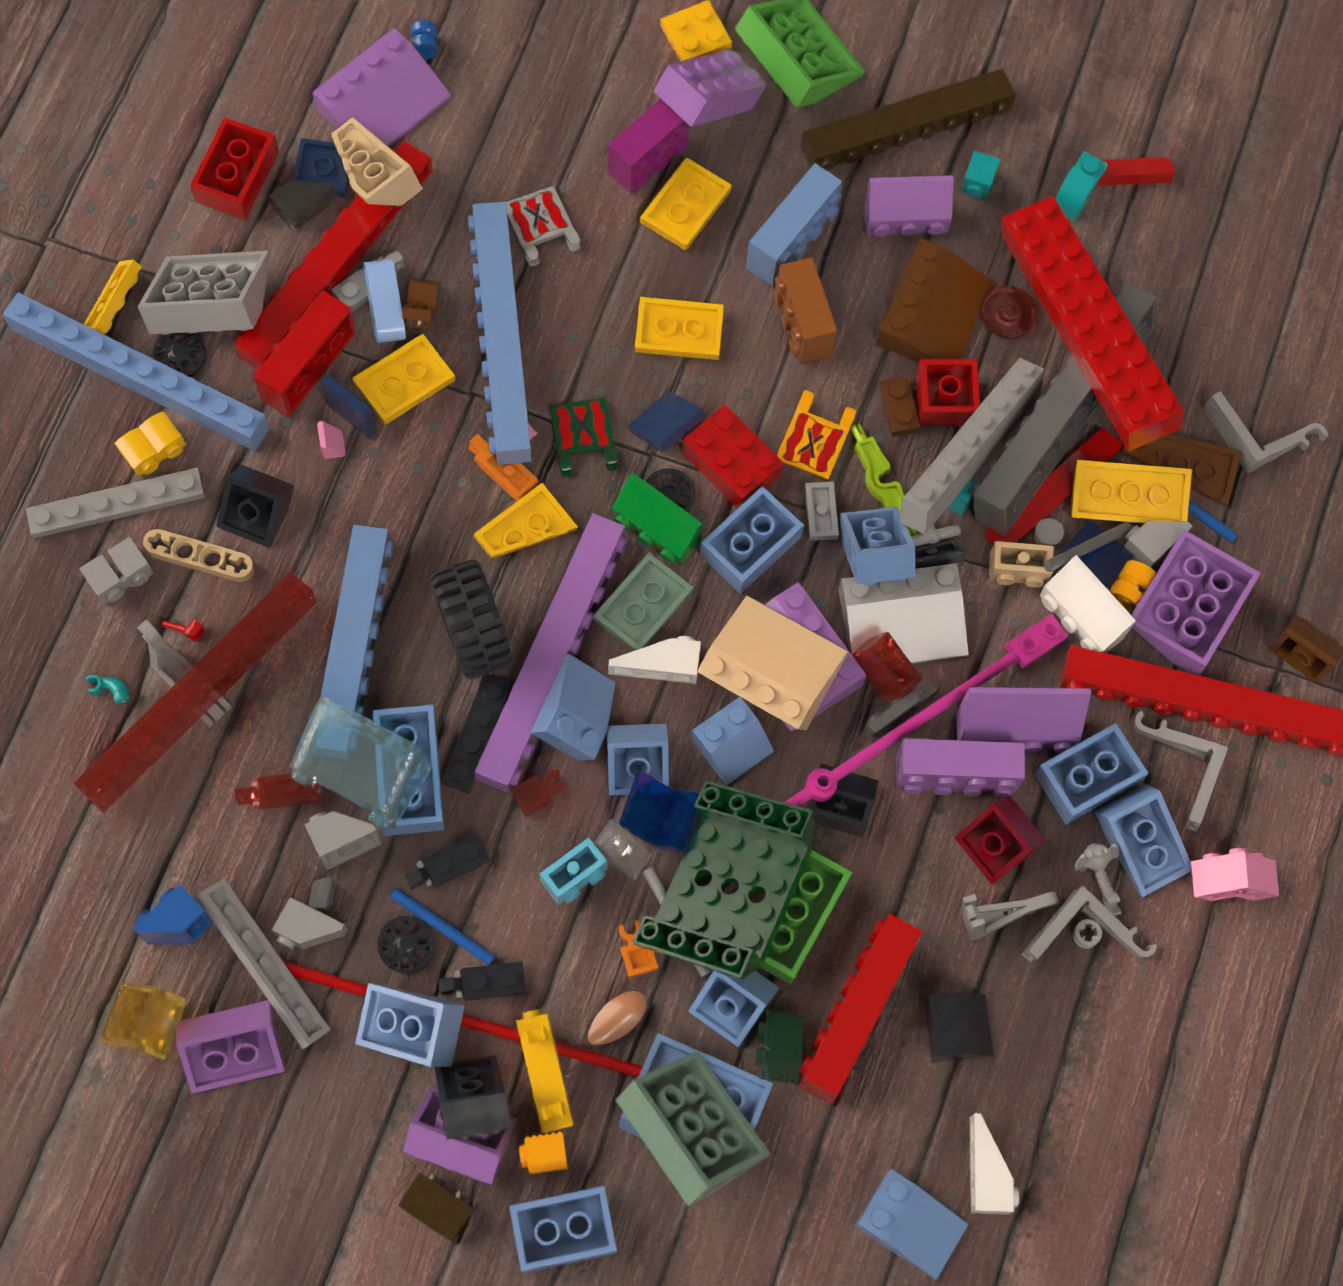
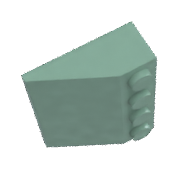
[616,1050,770,1207]

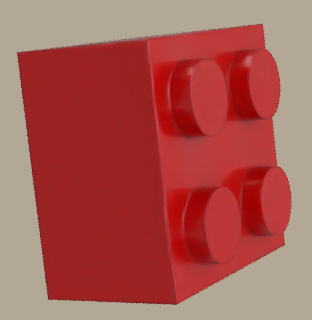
[916,359,980,425]

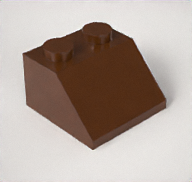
[1269,615,1343,684]

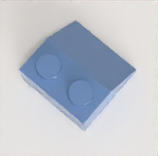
[691,697,774,786]
[607,724,669,796]
[688,971,779,1047]

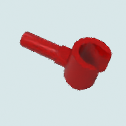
[162,619,206,642]

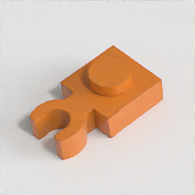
[619,920,658,979]

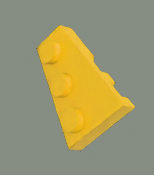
[473,483,578,559]

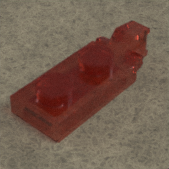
[235,770,321,810]

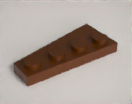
[1121,434,1241,507]

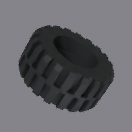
[429,559,513,680]

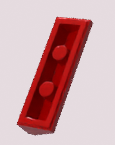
[1096,157,1175,186]

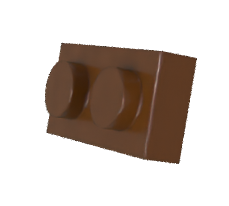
[879,377,920,437]

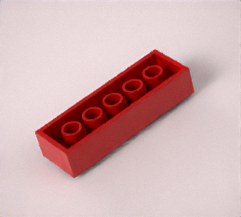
[797,913,923,1104]

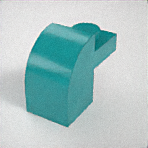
[1055,151,1108,221]

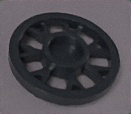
[153,332,207,377]
[377,916,436,974]

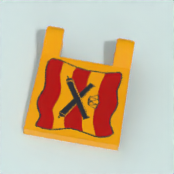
[777,390,856,481]

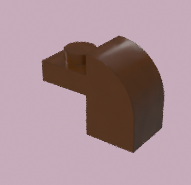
[402,278,441,330]

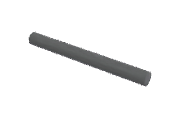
[1044,522,1132,572]

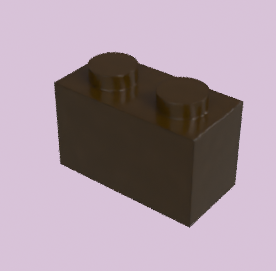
[398,1172,474,1243]

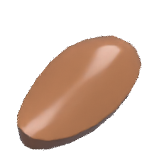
[588,991,647,1045]

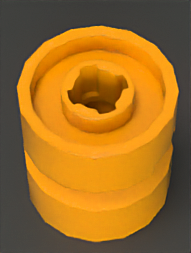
[1109,560,1157,615]

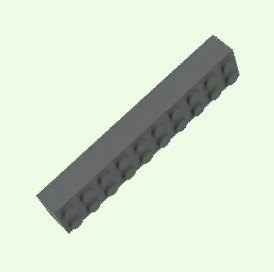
[972,283,1157,537]

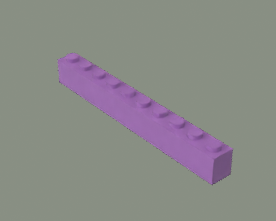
[474,513,628,793]

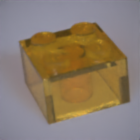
[98,982,186,1060]

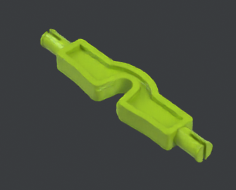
[850,423,917,536]

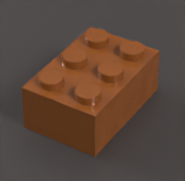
[773,257,837,364]

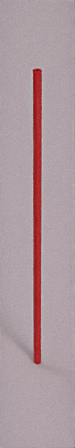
[282,960,643,1078]

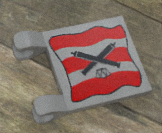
[506,186,580,267]

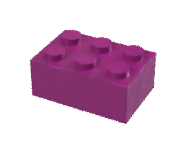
[607,99,690,194]

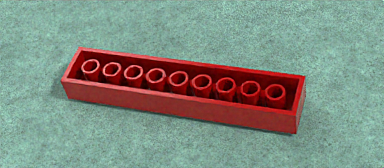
[1002,196,1184,451]

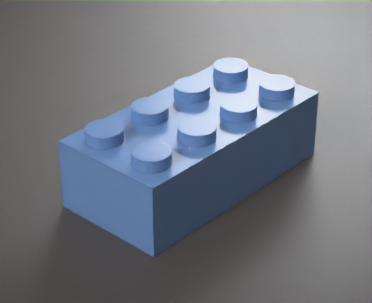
[746,163,842,286]
[373,705,445,836]

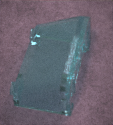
[288,696,432,829]

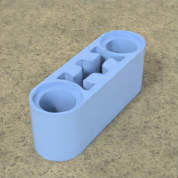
[363,259,406,343]

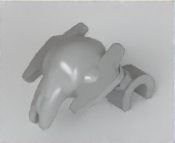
[1074,843,1121,916]

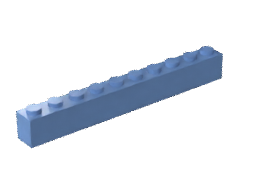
[468,201,532,465]
[2,292,270,451]

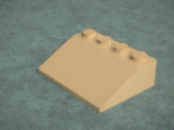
[697,596,849,730]

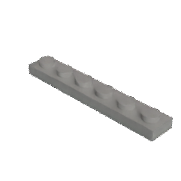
[26,467,205,539]
[196,879,330,1049]

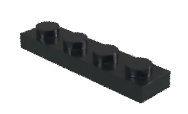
[441,675,512,794]

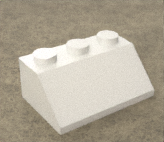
[1039,555,1136,653]

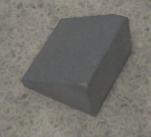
[308,877,336,914]

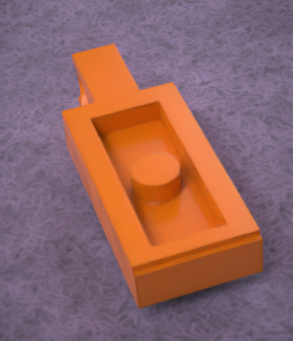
[468,434,539,502]

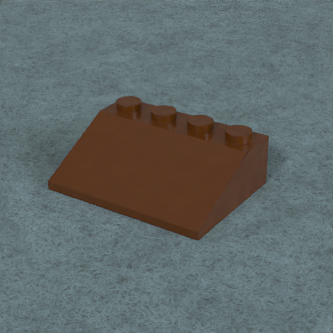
[876,238,993,362]

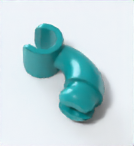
[85,675,130,704]

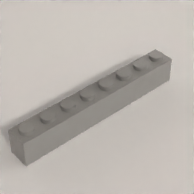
[900,358,1045,535]

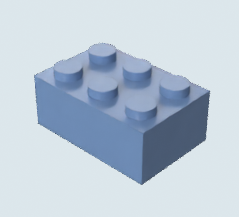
[699,486,804,594]
[840,507,916,585]
[1034,723,1149,825]
[509,1186,617,1274]

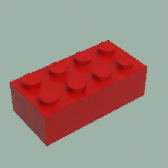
[254,290,356,418]

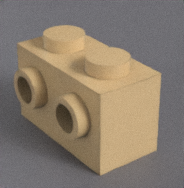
[989,541,1054,588]

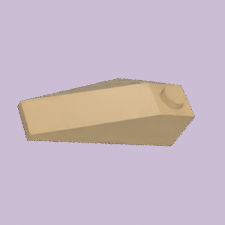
[331,117,423,206]

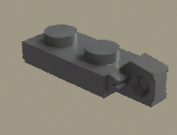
[865,677,937,743]

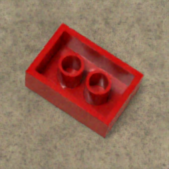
[190,117,279,220]
[682,404,784,509]

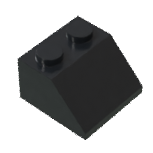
[216,465,295,548]
[924,992,994,1063]

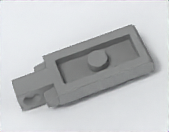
[331,251,405,312]

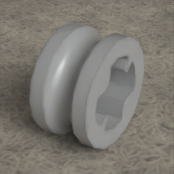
[1072,919,1102,949]

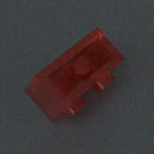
[851,632,922,702]

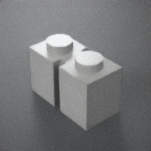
[79,537,154,605]

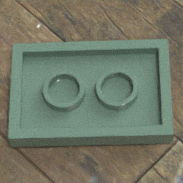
[593,553,694,651]

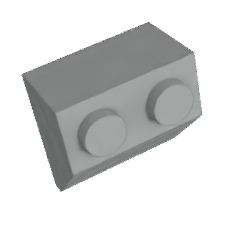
[304,811,382,871]

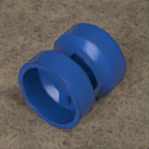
[411,21,438,59]

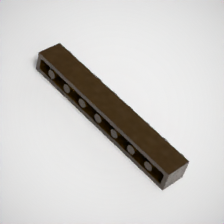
[800,68,1016,171]

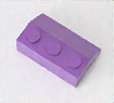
[864,175,953,237]
[176,1000,284,1094]
[402,1086,518,1185]

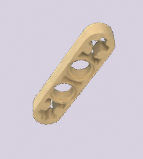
[143,529,255,582]

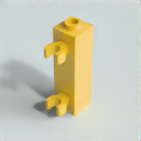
[516,1009,575,1133]

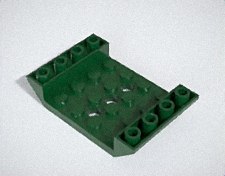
[632,780,815,980]

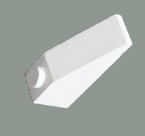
[608,636,701,684]
[970,1113,1019,1214]

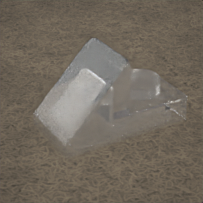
[593,819,652,880]

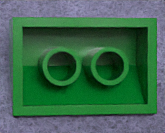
[612,472,703,567]

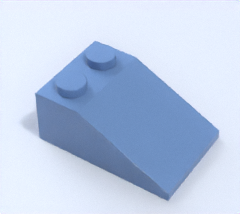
[530,654,616,761]
[1094,784,1192,897]
[355,983,465,1067]
[854,1169,968,1280]

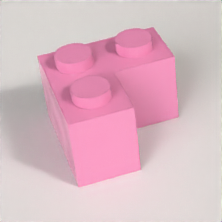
[1191,848,1279,901]

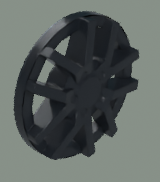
[645,468,696,512]

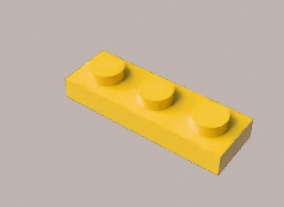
[84,260,142,335]

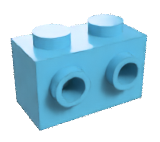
[539,837,607,906]

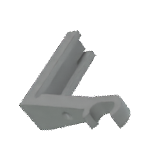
[1202,391,1328,474]
[137,620,231,728]
[1134,711,1228,832]
[1021,886,1157,962]
[960,892,1060,941]

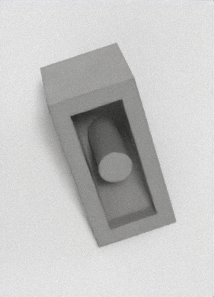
[1122,521,1193,568]
[272,897,348,950]

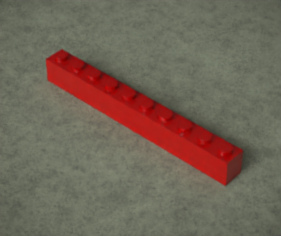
[234,141,433,369]
[1059,645,1343,757]

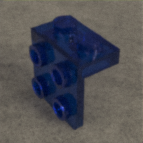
[619,772,699,852]

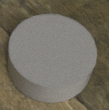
[1034,518,1064,548]

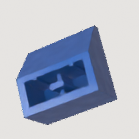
[132,884,214,944]

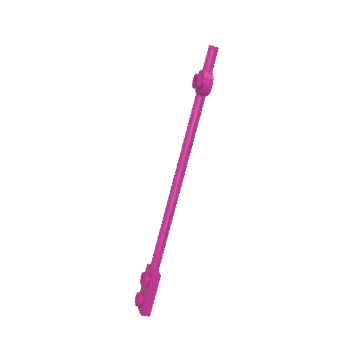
[784,614,1069,807]

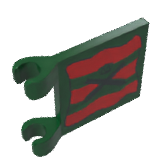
[550,398,618,477]

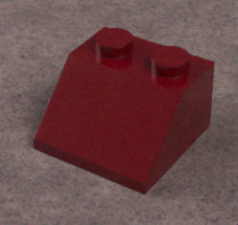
[954,795,1047,885]

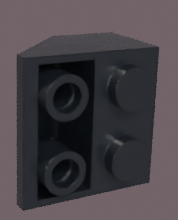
[808,763,879,837]

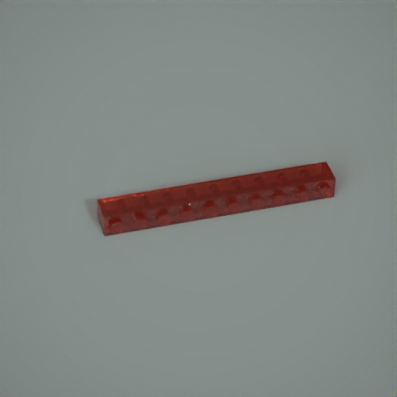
[73,572,317,813]

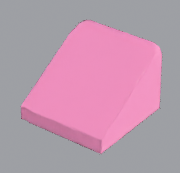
[317,421,346,459]

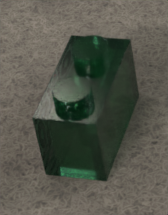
[755,1010,804,1084]

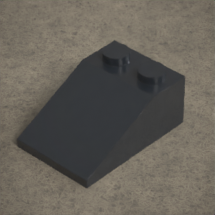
[434,1055,510,1140]

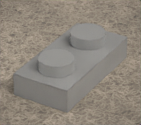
[804,482,839,541]

